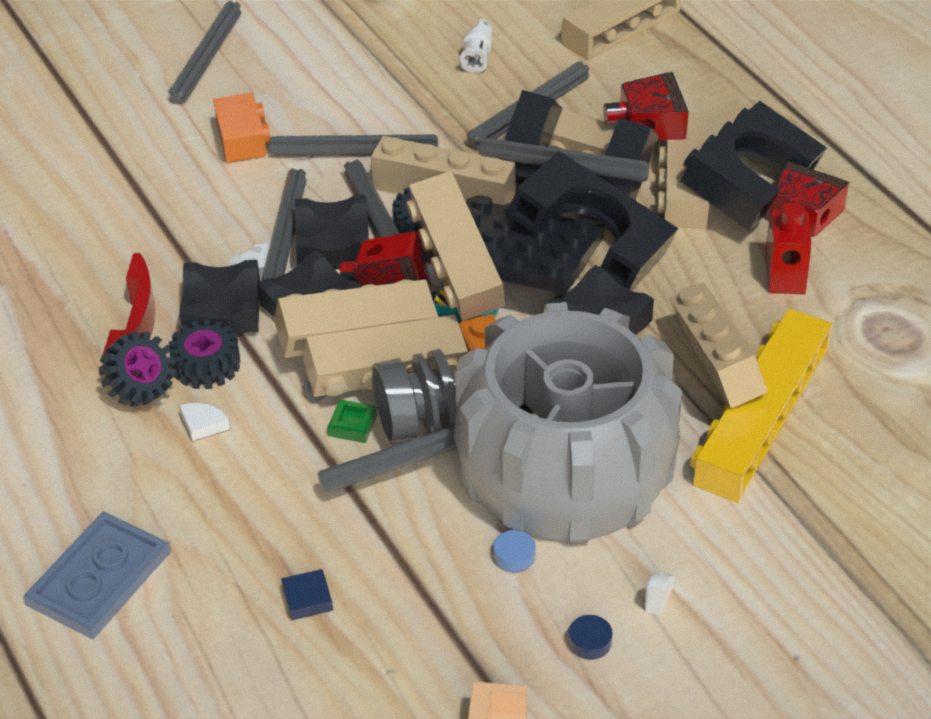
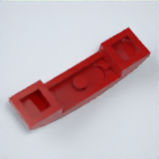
[103,253,155,354]

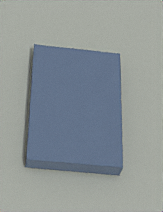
[23,511,171,640]

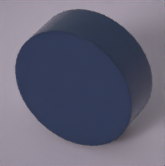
[568,615,613,659]

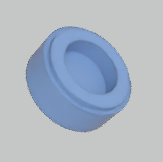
[494,530,536,572]

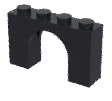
[504,90,659,200]
[680,101,827,231]
[506,151,679,290]

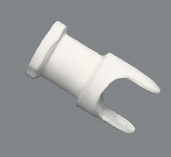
[459,19,492,73]

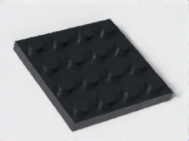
[421,195,605,295]

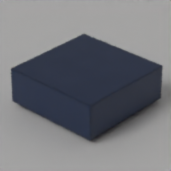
[281,569,333,620]

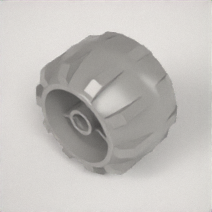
[454,302,682,543]

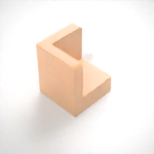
[468,681,527,719]

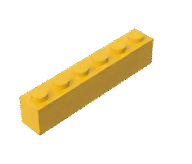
[690,308,832,503]

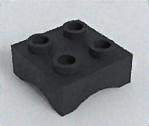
[295,195,369,266]
[258,250,362,317]
[180,259,260,333]
[547,265,654,334]

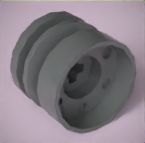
[372,349,456,444]

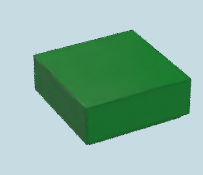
[327,399,377,443]

